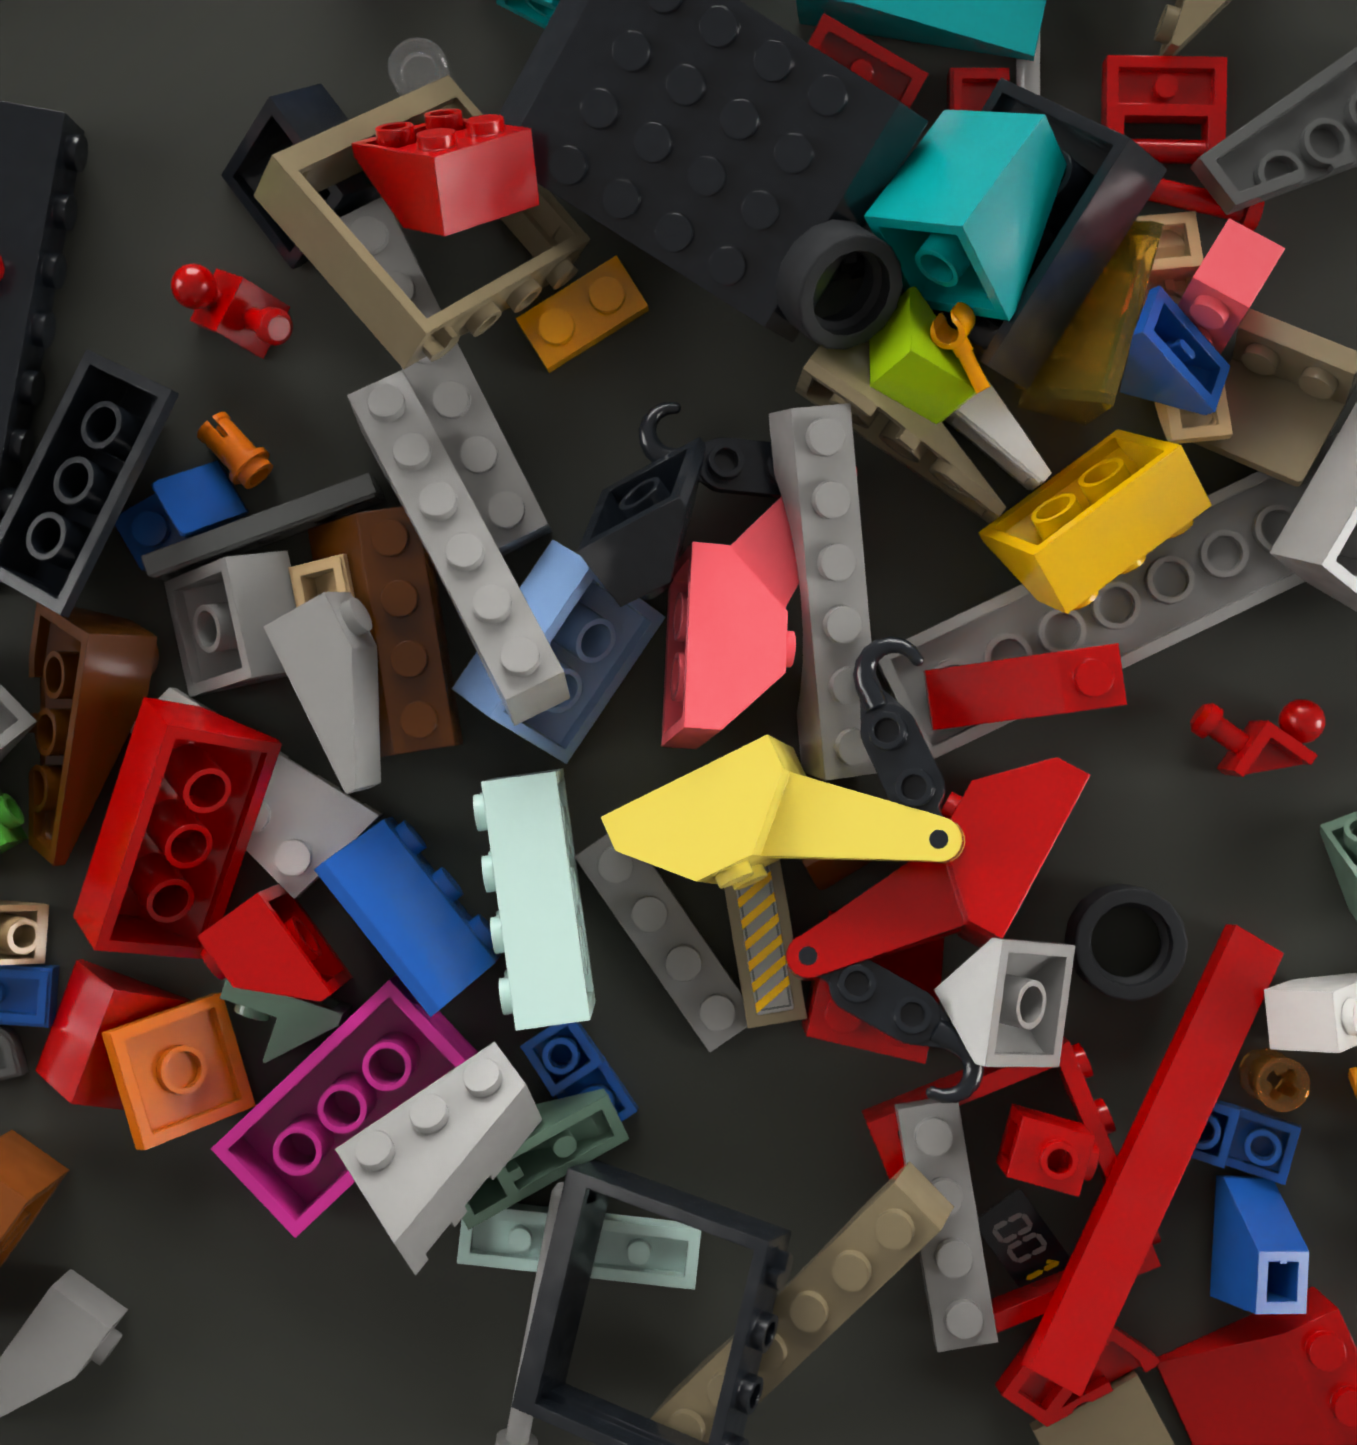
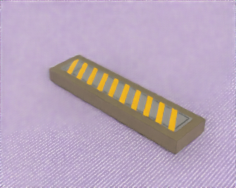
[724,860,807,1028]

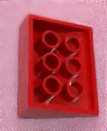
[1156,1286,1357,1445]

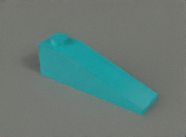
[796,0,1046,61]

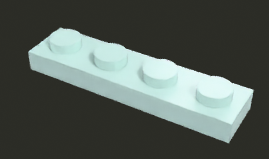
[457,1203,701,1290]

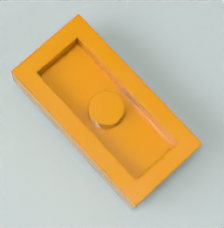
[516,255,649,373]

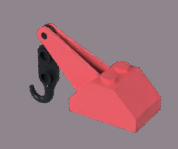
[638,402,857,749]

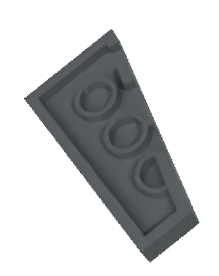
[1190,47,1357,215]

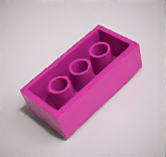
[211,974,478,1238]

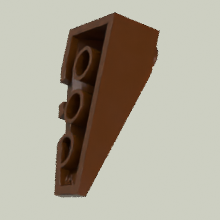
[29,602,159,866]

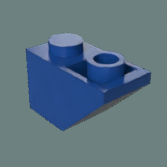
[1210,1175,1309,1314]

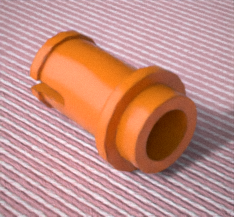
[197,412,273,489]

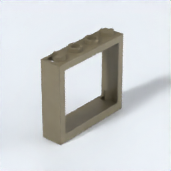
[254,75,591,369]

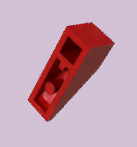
[923,643,1127,730]

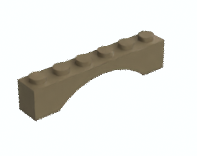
[650,1161,954,1443]

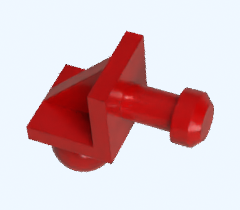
[171,263,293,359]
[1190,699,1326,777]

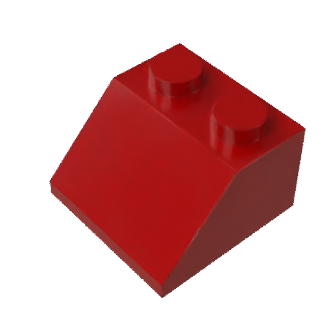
[197,884,353,1002]
[801,910,944,1064]

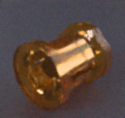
[1238,1048,1310,1112]

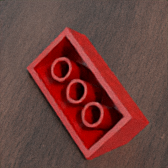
[73,697,282,959]

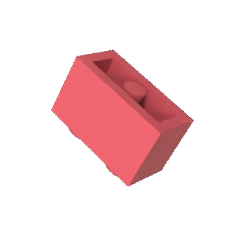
[1178,218,1285,355]

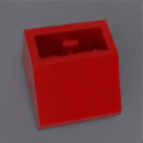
[351,109,540,236]

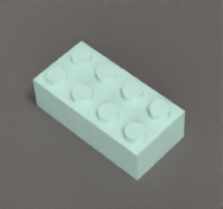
[473,768,596,1031]

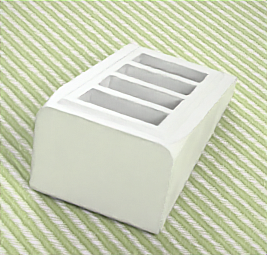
[945,376,1052,490]

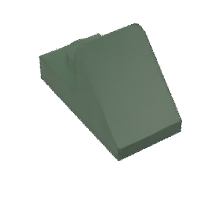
[220,978,353,1063]

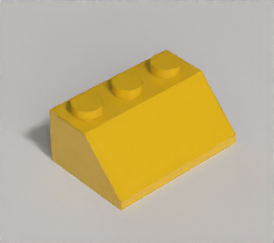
[978,429,1212,614]

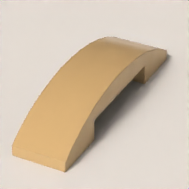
[1133,211,1233,444]

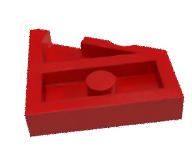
[995,1325,1160,1427]

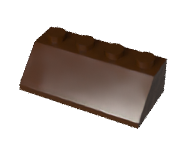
[308,506,463,758]

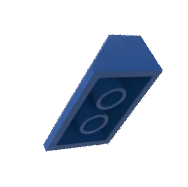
[314,816,501,1017]

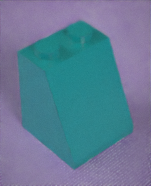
[864,110,1067,321]

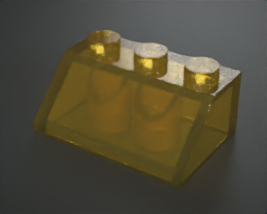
[1014,221,1164,426]

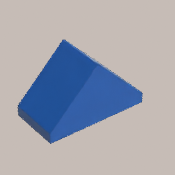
[1120,286,1231,415]

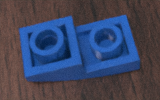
[520,1022,639,1122]
[1191,1100,1302,1185]

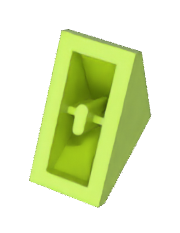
[869,286,976,424]

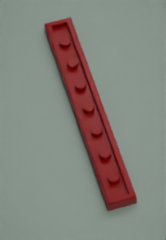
[1021,924,1284,1397]

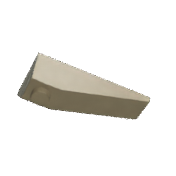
[795,340,1006,523]

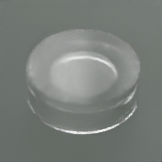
[388,37,450,96]

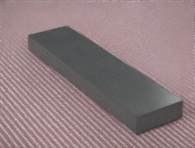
[141,473,386,582]

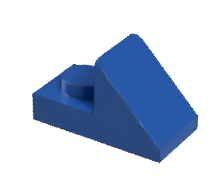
[115,461,249,572]

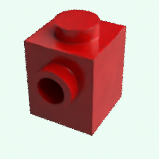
[996,1103,1099,1197]

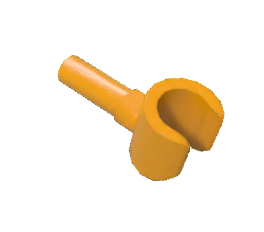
[930,302,990,394]

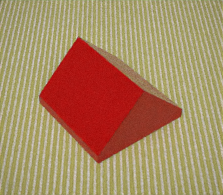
[35,959,190,1110]

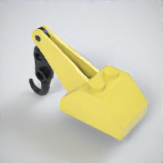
[601,636,965,890]

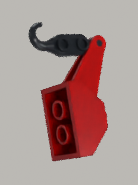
[786,757,1091,1103]

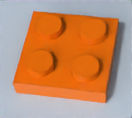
[101,992,256,1150]

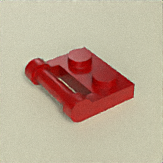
[1101,55,1227,164]

